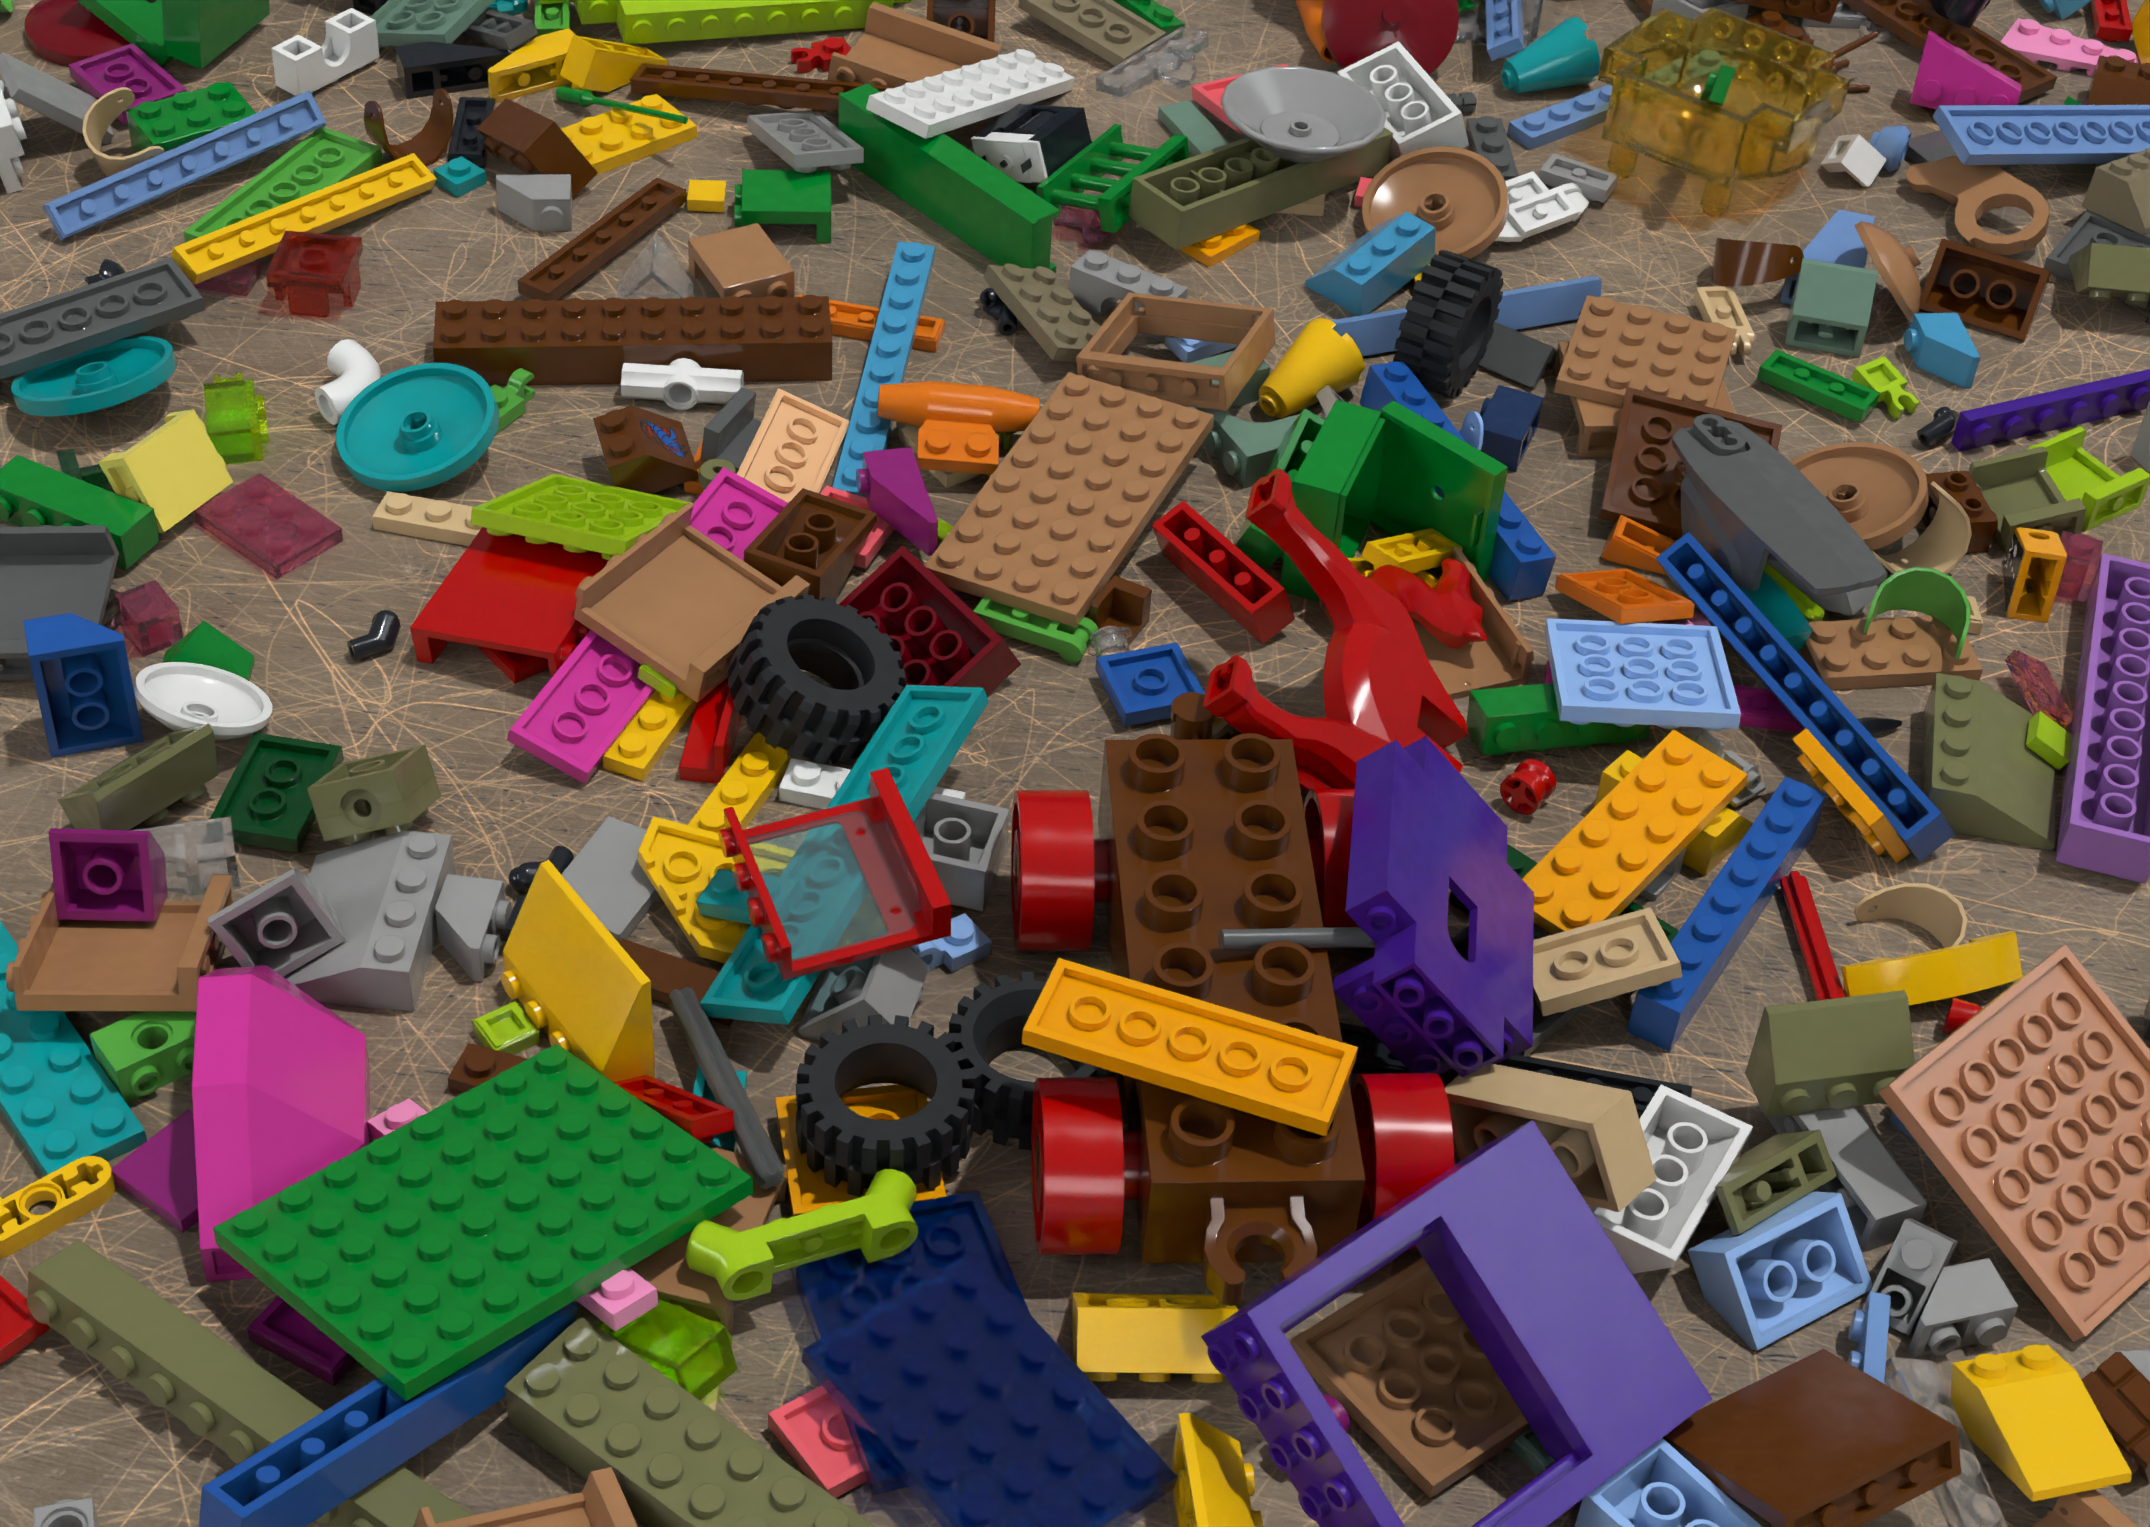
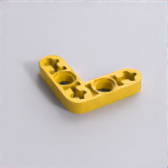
[0,1156,115,1259]

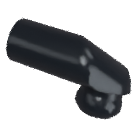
[347,610,401,661]

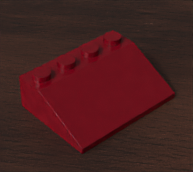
[838,545,1021,695]

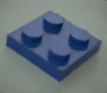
[1095,642,1205,727]

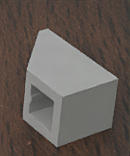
[435,874,512,982]
[1861,1218,1959,1336]
[1908,1258,2018,1357]

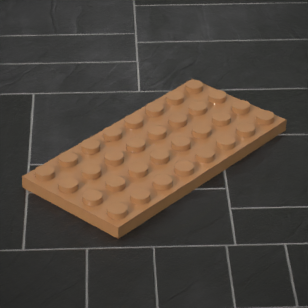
[924,372,1214,628]

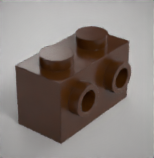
[1922,471,1998,554]

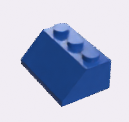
[23,613,144,758]

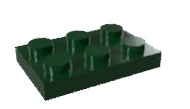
[206,733,344,853]

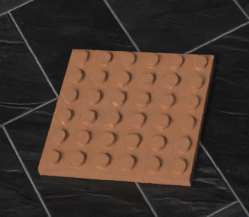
[1878,945,2150,1342]

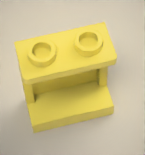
[98,409,233,533]

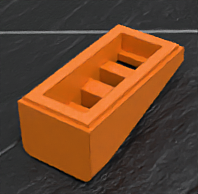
[1600,515,1676,576]

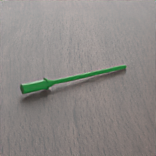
[556,86,688,124]

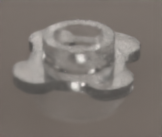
[1087,626,1132,657]

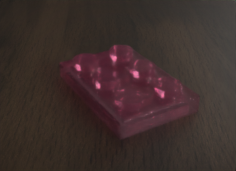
[194,473,343,579]

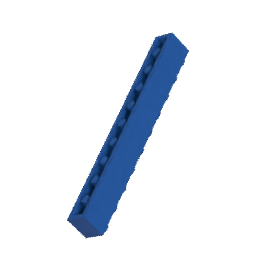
[1656,532,1955,862]

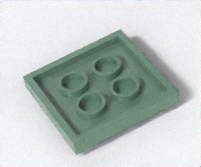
[370,0,495,48]

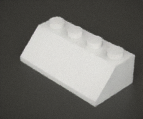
[1588,1085,1753,1274]

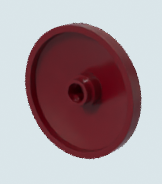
[24,0,155,67]
[1321,0,1459,75]

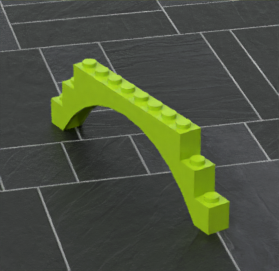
[538,0,913,45]

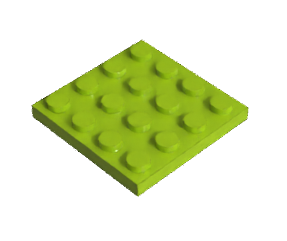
[471,473,694,560]

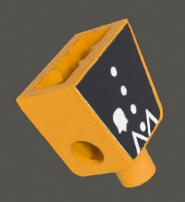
[2002,527,2067,623]

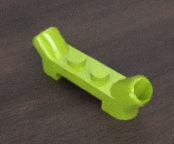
[685,1169,919,1301]

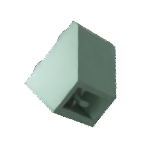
[1784,258,1878,358]

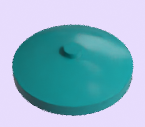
[11,336,177,416]
[336,363,499,492]

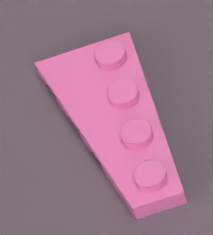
[2001,18,2141,77]

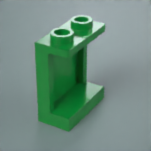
[734,170,831,243]

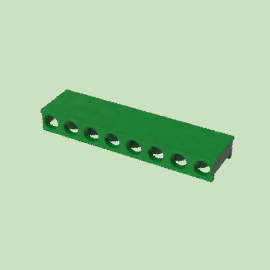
[838,83,1060,273]

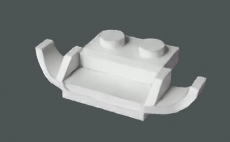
[1495,171,1589,242]

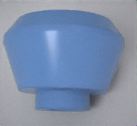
[1870,125,1911,172]

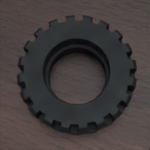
[728,594,906,764]

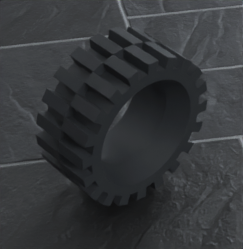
[1393,250,1504,398]
[948,971,1118,1150]
[796,1014,975,1197]

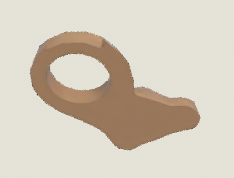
[1905,155,2050,256]

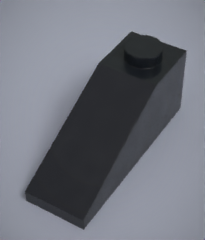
[395,42,509,99]

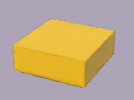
[687,179,726,213]

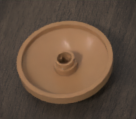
[1362,146,1509,259]
[1790,442,1929,551]

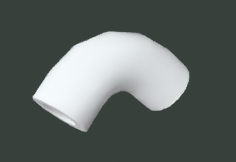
[315,339,381,425]

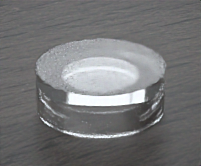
[1858,21,1893,47]

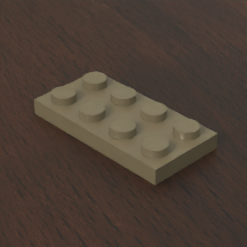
[1018,0,1166,70]
[983,264,1100,362]

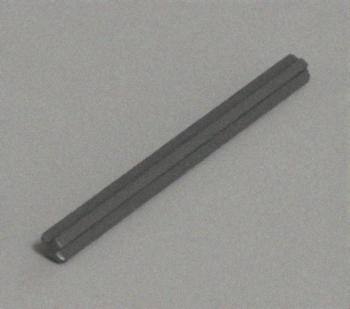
[669,986,785,1190]

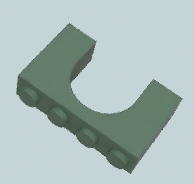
[1182,350,1311,488]

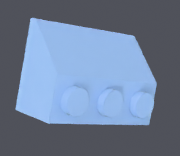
[1688,1191,1873,1350]

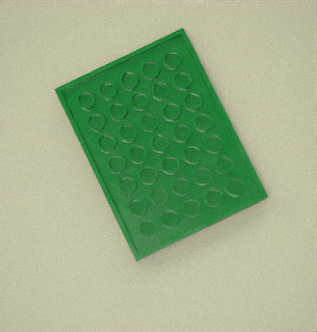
[213,1044,753,1401]

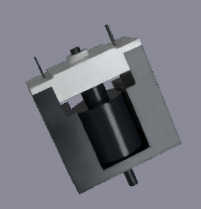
[971,104,1092,183]

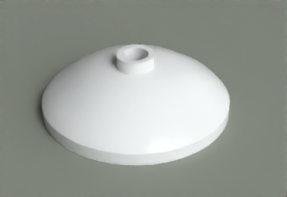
[134,662,273,741]

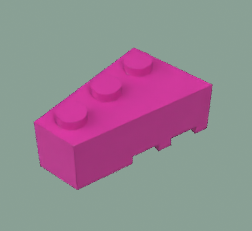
[1910,30,2022,109]

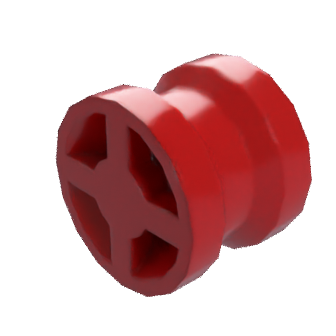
[1500,758,1557,815]

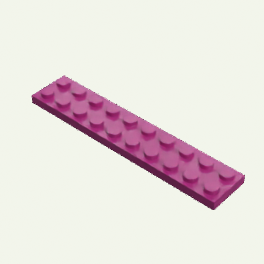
[507,467,788,784]

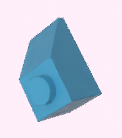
[1904,313,1981,388]

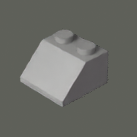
[207,868,345,977]
[797,932,930,1041]

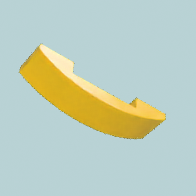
[1841,931,2023,1005]

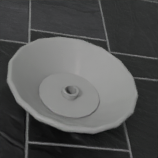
[1221,66,1387,163]

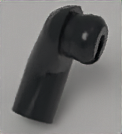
[979,288,1017,336]
[1917,407,1960,447]
[509,846,574,892]

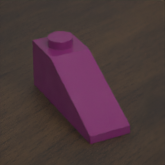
[856,447,938,556]

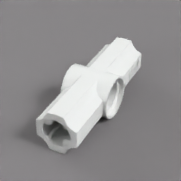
[621,358,744,410]

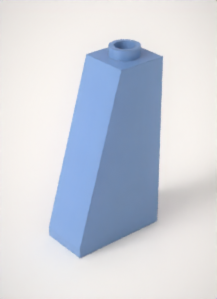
[1780,209,1875,305]

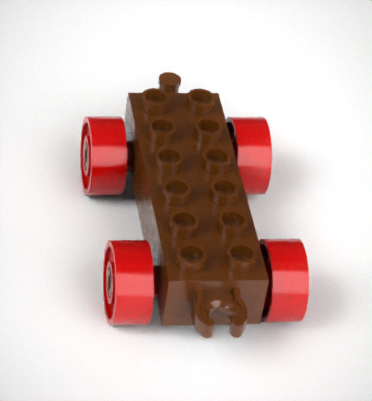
[1011,692,1454,1306]

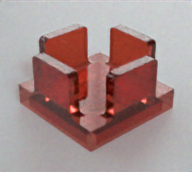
[266,231,363,318]

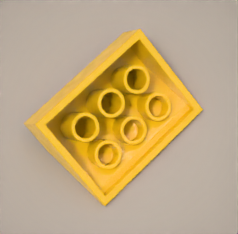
[500,860,655,1082]

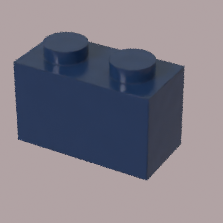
[1473,385,1544,472]

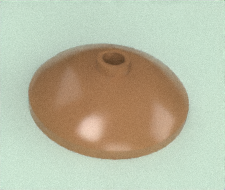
[1854,221,1921,322]

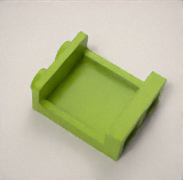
[2027,426,2150,531]

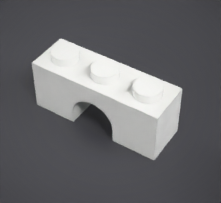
[271,8,380,96]

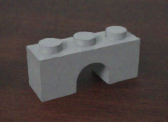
[1069,249,1188,343]

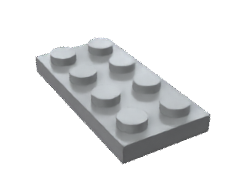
[747,110,864,173]

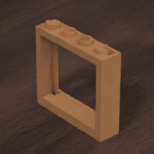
[1076,292,1276,411]

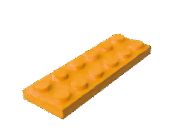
[1522,729,1748,935]
[1022,958,1358,1137]

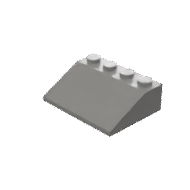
[283,831,456,1012]

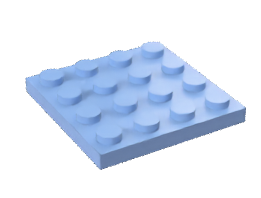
[1544,618,1741,731]

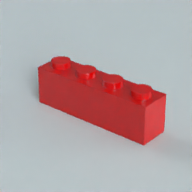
[1152,500,1295,644]

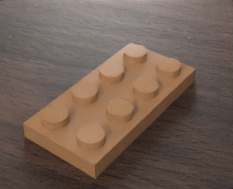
[1800,616,1983,690]

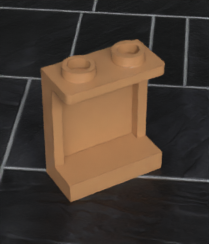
[688,223,795,298]

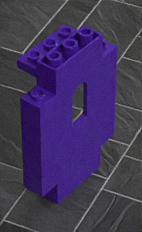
[1333,736,1534,1077]

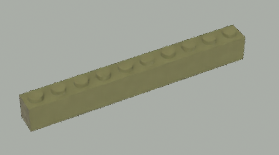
[27,1239,473,1527]

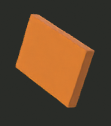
[1555,568,1695,624]

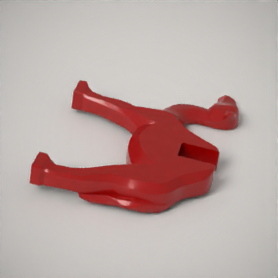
[1202,468,1488,793]

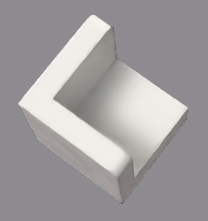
[1821,134,1887,187]

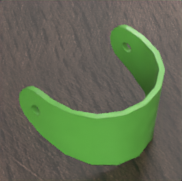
[1863,567,1971,660]

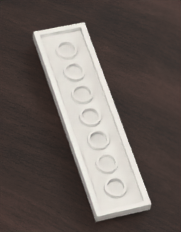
[866,49,1075,139]

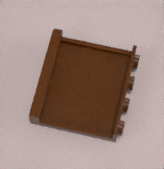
[1662,1349,1961,1527]

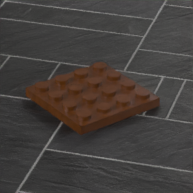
[1598,387,1782,539]

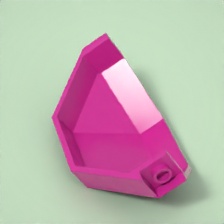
[192,965,370,1282]

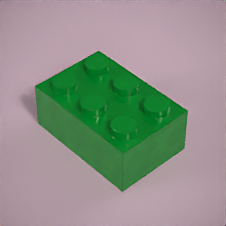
[126,81,264,159]

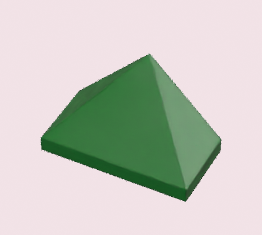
[162,621,255,681]

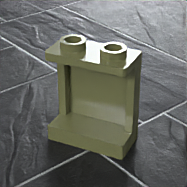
[1969,446,2086,555]

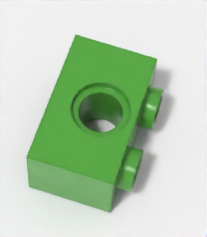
[90,1011,196,1103]

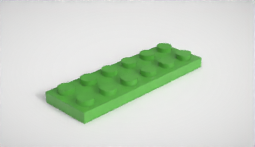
[183,127,383,267]

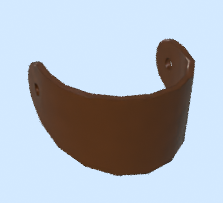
[364,88,453,167]
[1711,238,1804,287]

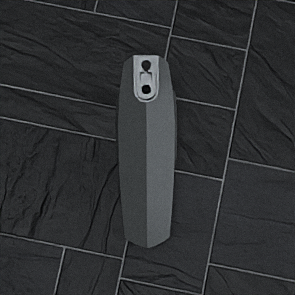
[1672,414,1887,596]

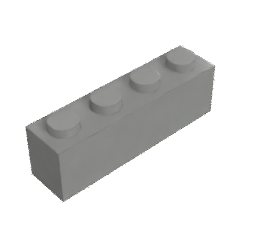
[1759,1104,1927,1252]

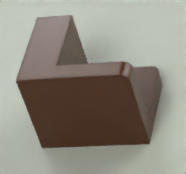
[1089,575,1152,649]

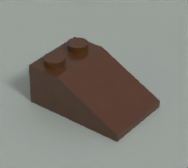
[744,488,877,600]

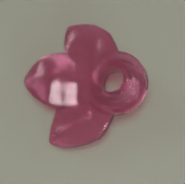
[1054,205,1112,244]

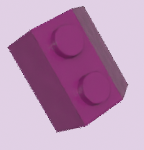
[49,828,168,922]

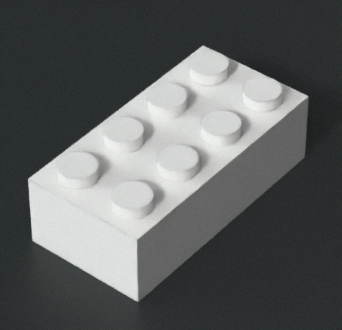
[1337,41,1469,160]

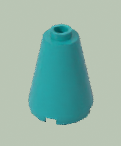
[1501,16,1601,94]

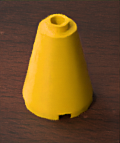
[1259,318,1365,419]

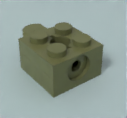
[307,744,441,844]

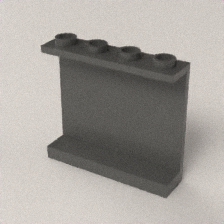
[0,525,119,680]

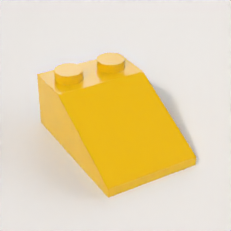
[1950,1344,2132,1502]

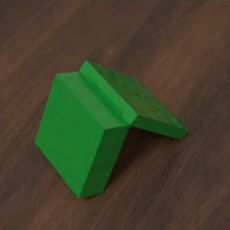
[77,0,270,69]
[1280,400,1508,602]

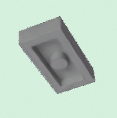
[1539,153,1619,203]

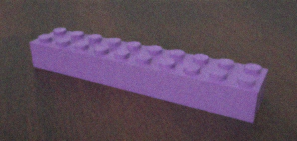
[2055,553,2150,884]

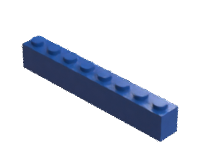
[1359,361,1556,601]
[1627,776,1827,1052]
[199,1302,578,1527]

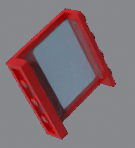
[718,768,951,981]

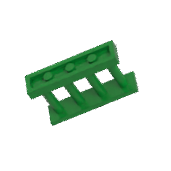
[1036,124,1190,233]

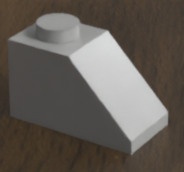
[496,174,573,231]

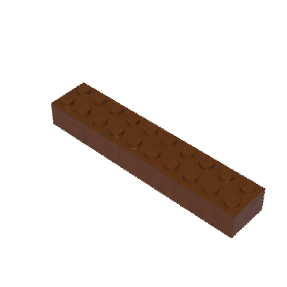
[433,295,832,386]

